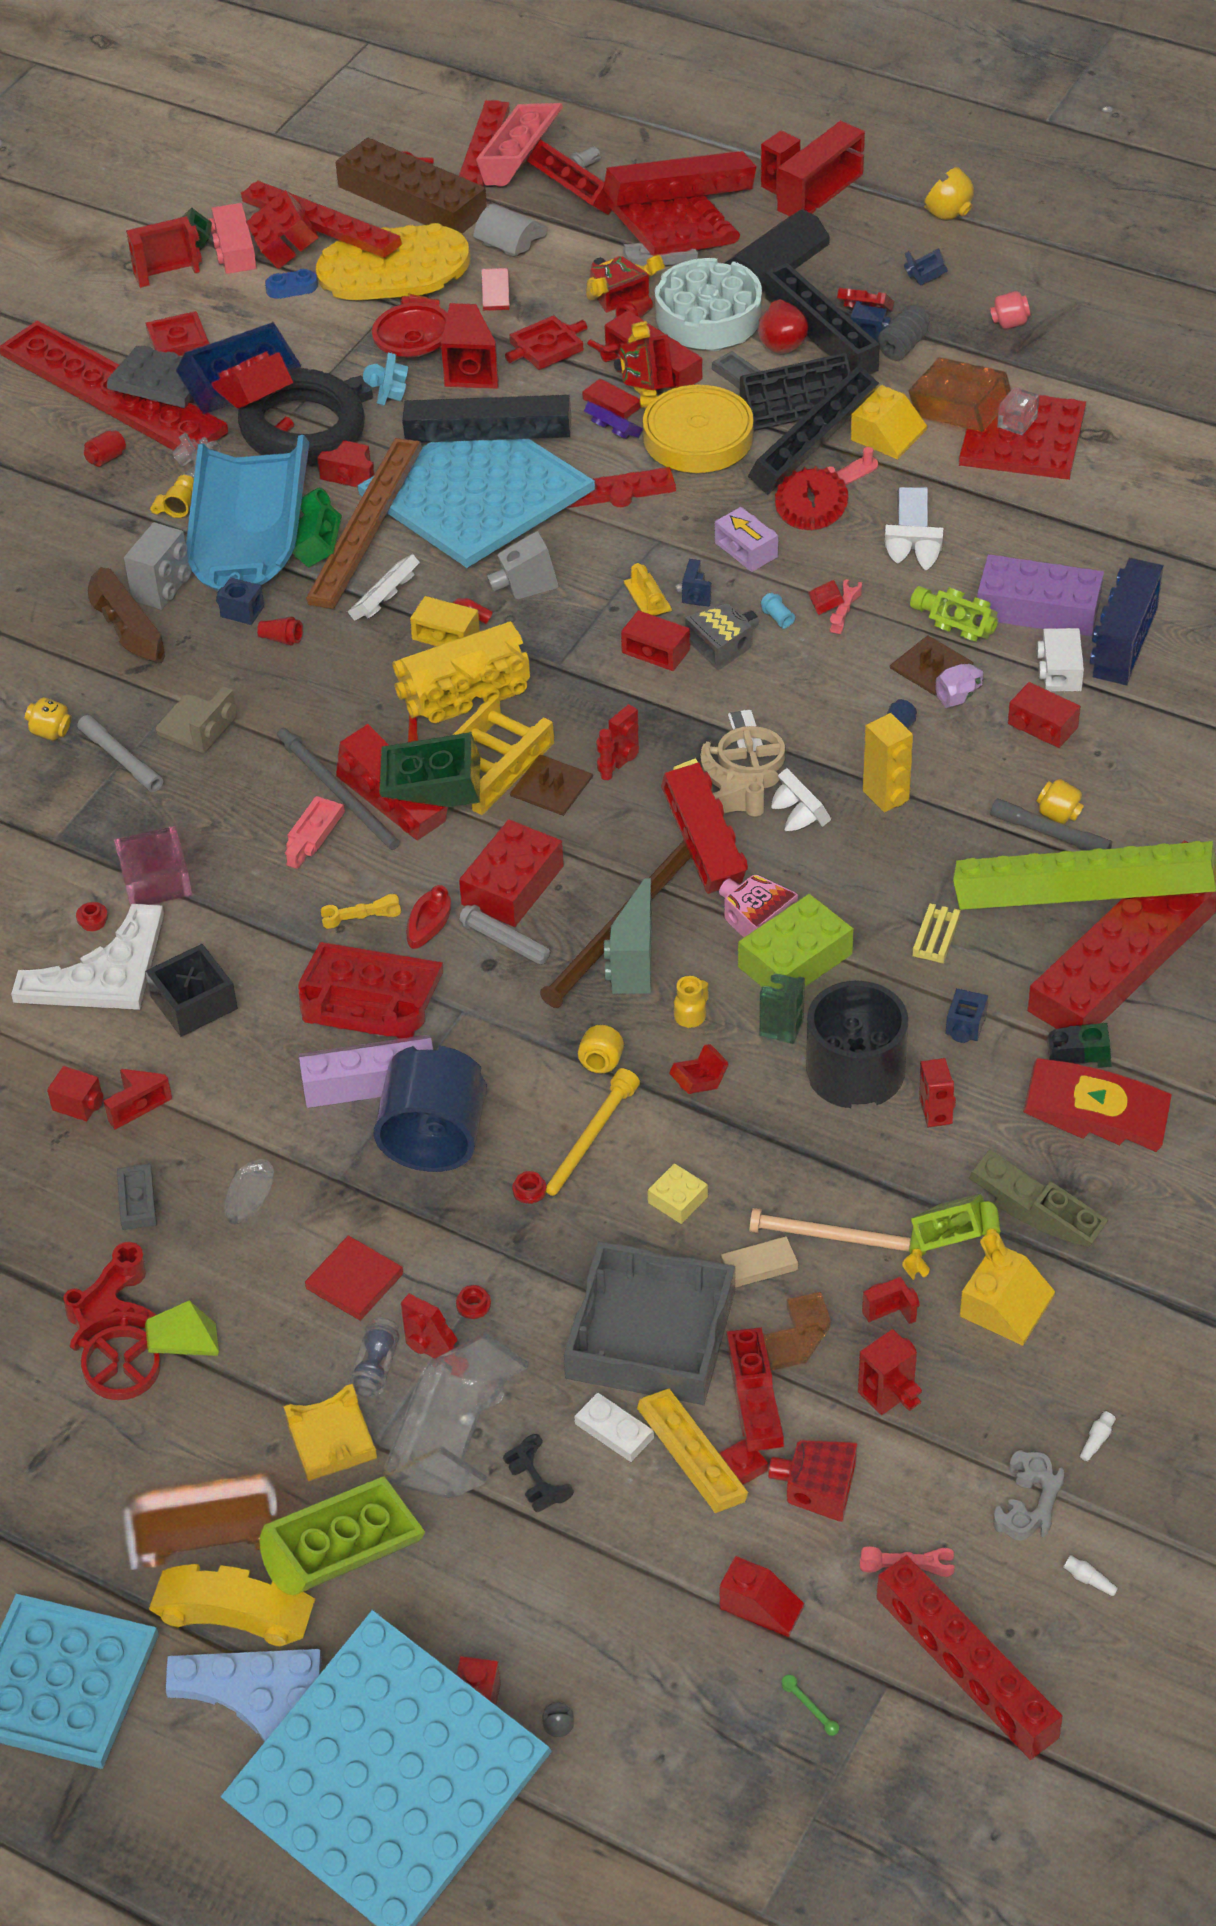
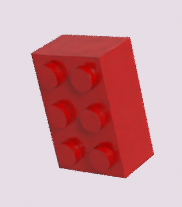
[459,819,564,927]

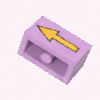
[715,507,779,572]

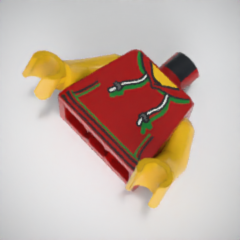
[586,255,665,313]
[614,321,674,408]

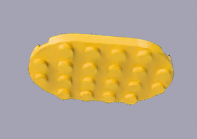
[316,223,471,300]

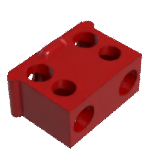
[919,1058,956,1128]

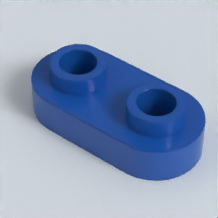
[265,269,318,299]

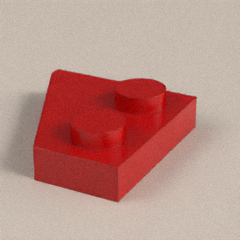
[837,288,895,312]
[401,1293,471,1373]

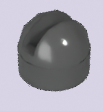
[543,1702,574,1737]

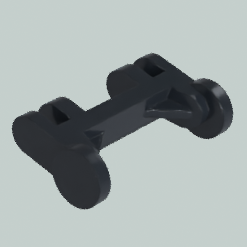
[503,1434,574,1512]

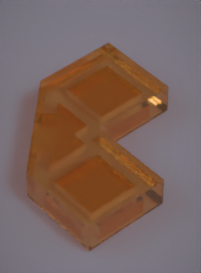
[763,1292,831,1370]

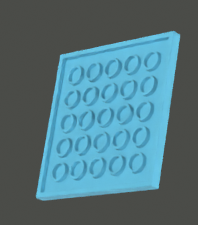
[358,439,595,568]
[220,1610,552,1926]

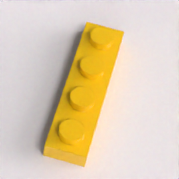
[637,1388,748,1513]

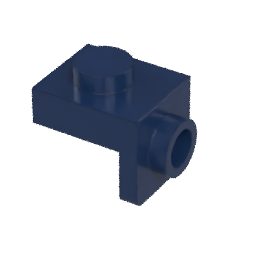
[904,248,948,286]

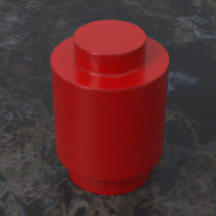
[84,430,126,467]

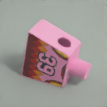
[719,875,798,937]

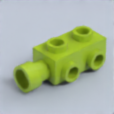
[910,586,998,642]

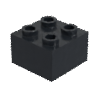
[145,944,238,1037]

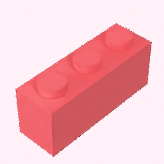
[208,203,257,274]

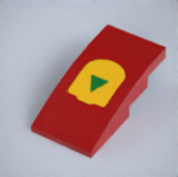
[1023,1058,1172,1152]

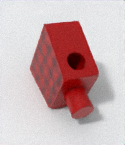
[768,1440,857,1522]

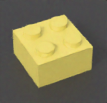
[648,1163,708,1224]

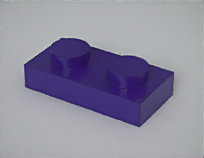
[584,401,643,439]

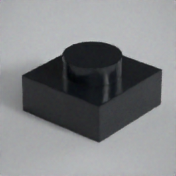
[344,375,373,403]

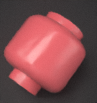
[990,291,1031,330]

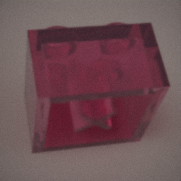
[114,826,192,907]

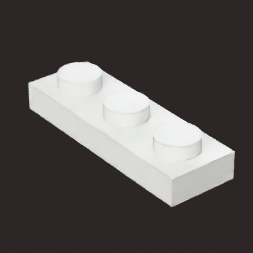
[348,554,420,621]

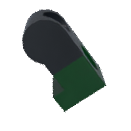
[1047,1023,1112,1068]

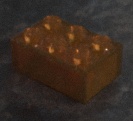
[908,357,1013,432]

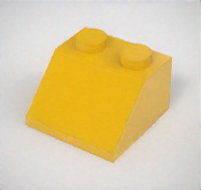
[851,385,927,460]
[960,1247,1055,1346]

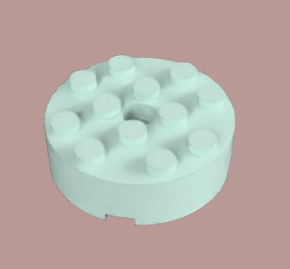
[655,258,762,351]

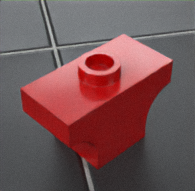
[318,440,375,488]

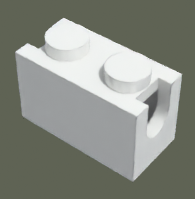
[1037,628,1084,691]

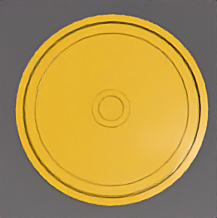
[643,385,753,473]

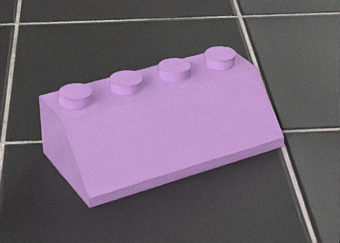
[299,1035,433,1108]

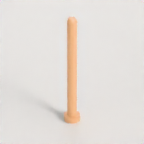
[749,1208,911,1252]

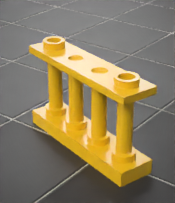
[453,694,554,815]

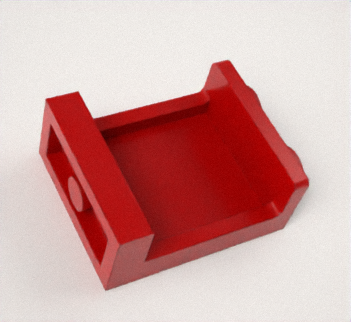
[126,216,202,288]

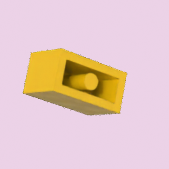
[410,596,480,646]

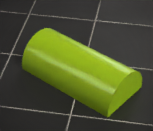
[260,1476,425,1595]

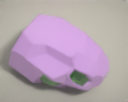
[936,664,983,708]

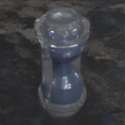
[349,1318,400,1397]

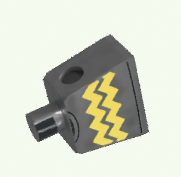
[685,604,759,670]

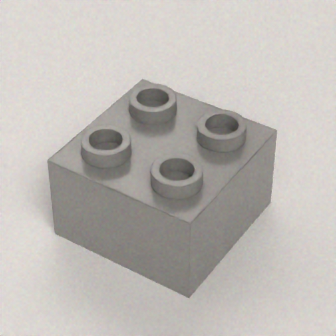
[124,522,191,610]

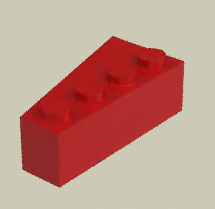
[336,724,448,841]

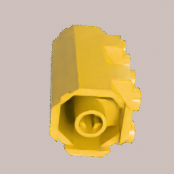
[392,621,530,723]

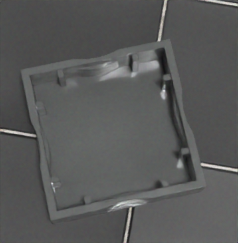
[564,1241,735,1405]

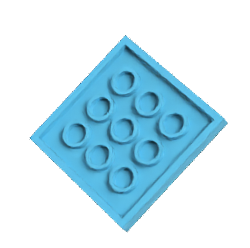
[0,1594,159,1769]

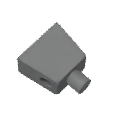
[487,531,559,599]

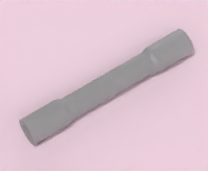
[77,715,163,792]

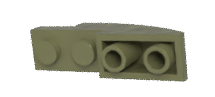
[969,1149,1108,1247]

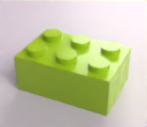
[738,894,854,1003]

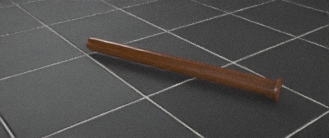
[540,840,691,1008]

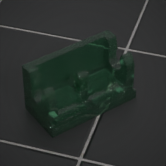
[759,974,805,1044]

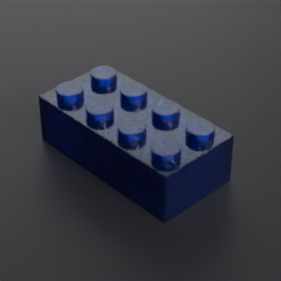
[176,322,302,414]
[1089,558,1164,685]

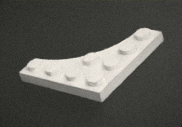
[11,904,164,1010]

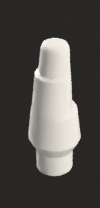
[1080,1412,1116,1461]
[1063,1555,1118,1596]

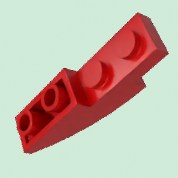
[726,1327,784,1452]

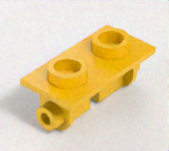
[623,563,672,616]

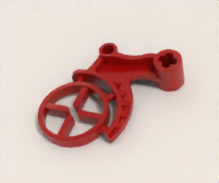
[63,1242,161,1400]

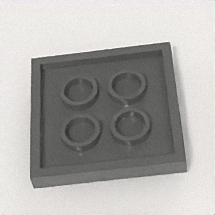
[107,346,212,408]

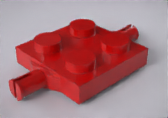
[505,315,587,370]

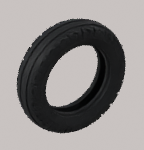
[238,368,365,467]

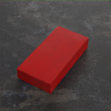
[582,378,641,419]

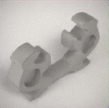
[993,1450,1064,1541]

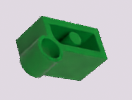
[292,487,342,568]

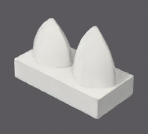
[885,525,943,570]
[771,768,831,831]

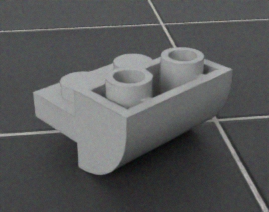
[473,203,548,256]

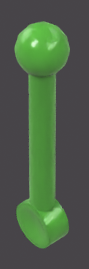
[782,1675,840,1736]

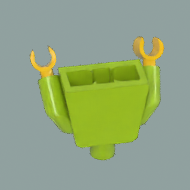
[902,1194,1007,1280]

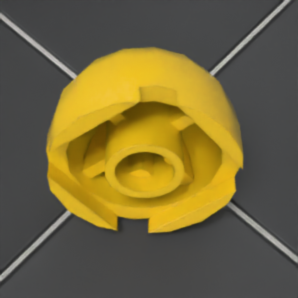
[924,167,974,220]

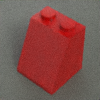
[441,303,499,389]

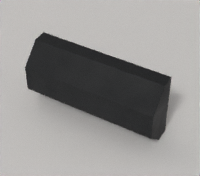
[723,209,830,293]
[740,353,851,431]

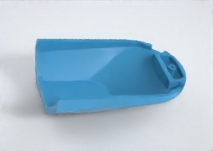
[186,435,310,591]

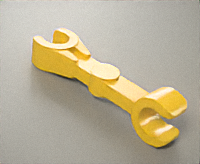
[321,894,401,929]

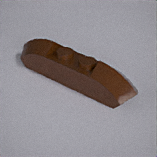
[88,567,165,664]

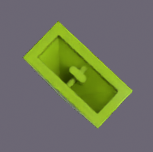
[145,1300,219,1356]

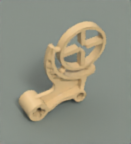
[701,726,785,817]

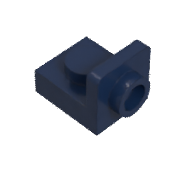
[682,558,712,607]

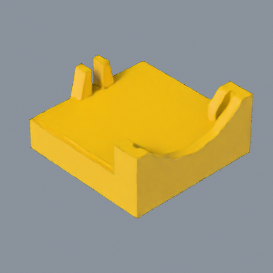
[283,1384,377,1481]

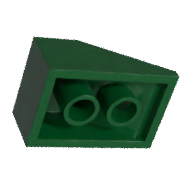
[380,732,480,807]

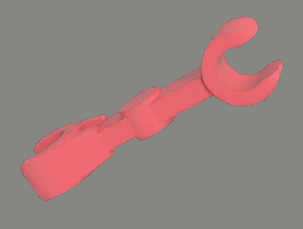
[830,579,862,634]
[860,1547,955,1577]

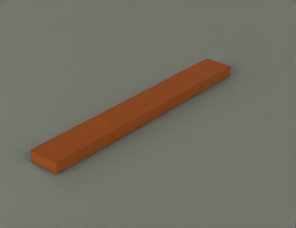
[306,438,422,609]

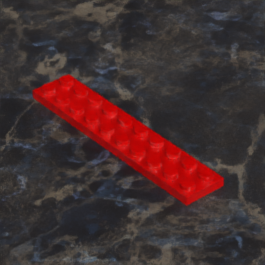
[0,320,228,460]

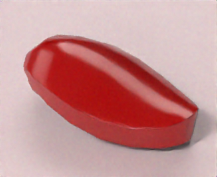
[406,885,451,949]

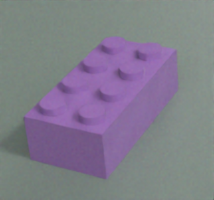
[977,554,1104,636]

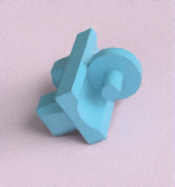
[363,352,408,405]

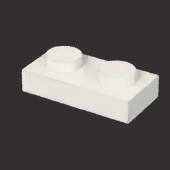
[575,1393,654,1462]

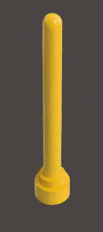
[546,1068,640,1196]

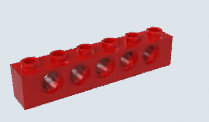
[876,1555,1063,1761]

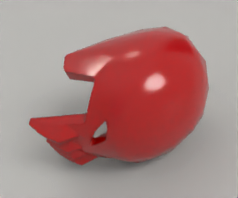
[757,300,808,354]

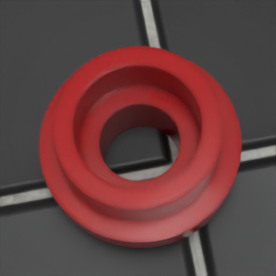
[76,902,108,931]
[512,1171,546,1204]
[456,1285,491,1319]

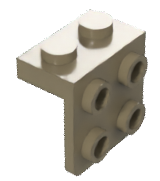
[156,686,237,753]

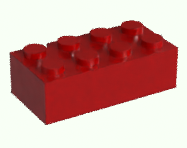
[776,120,865,216]

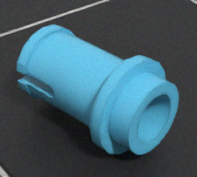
[761,593,795,628]

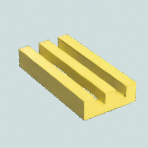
[912,903,961,963]

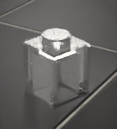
[997,386,1039,435]

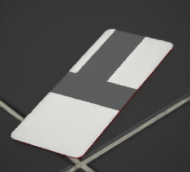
[728,710,763,751]

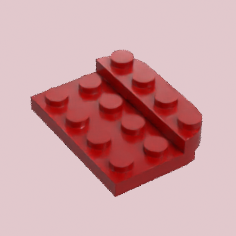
[298,942,443,1039]

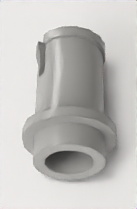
[569,146,601,168]

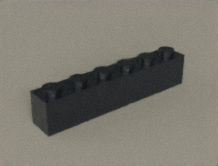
[765,263,880,374]
[747,365,879,495]
[402,395,572,442]

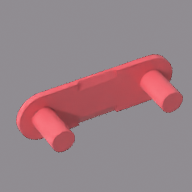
[827,447,878,485]

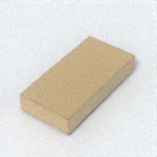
[721,1236,798,1288]

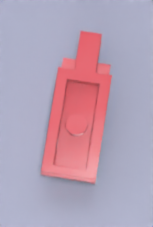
[285,796,345,869]

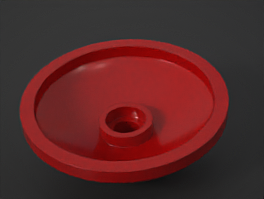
[372,302,447,358]

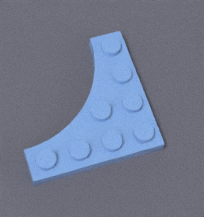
[166,1649,321,1742]

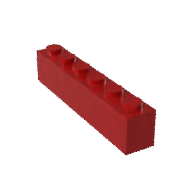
[603,151,757,206]

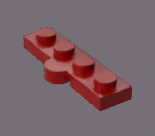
[566,467,676,508]

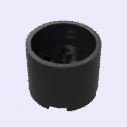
[806,981,908,1108]

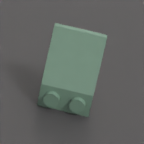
[604,878,652,994]

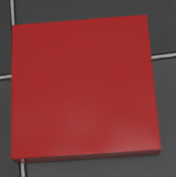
[145,311,210,356]
[305,1235,403,1321]

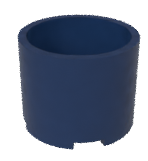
[373,1045,487,1172]

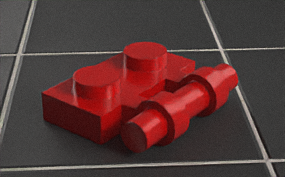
[596,704,639,780]

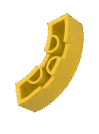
[149,1564,315,1647]

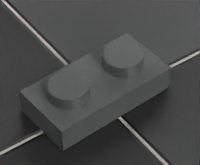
[117,1164,157,1230]

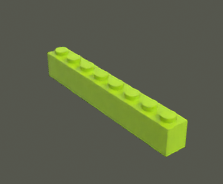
[953,841,1216,910]

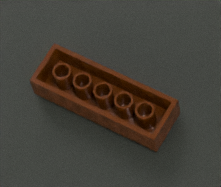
[335,137,487,234]

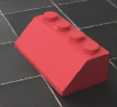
[476,103,563,187]

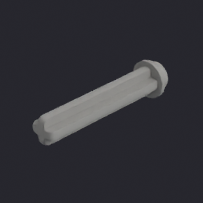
[459,905,550,964]

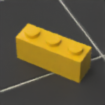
[863,713,913,813]

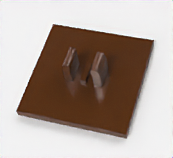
[890,635,974,696]
[510,754,593,816]

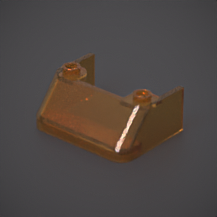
[123,1473,281,1569]

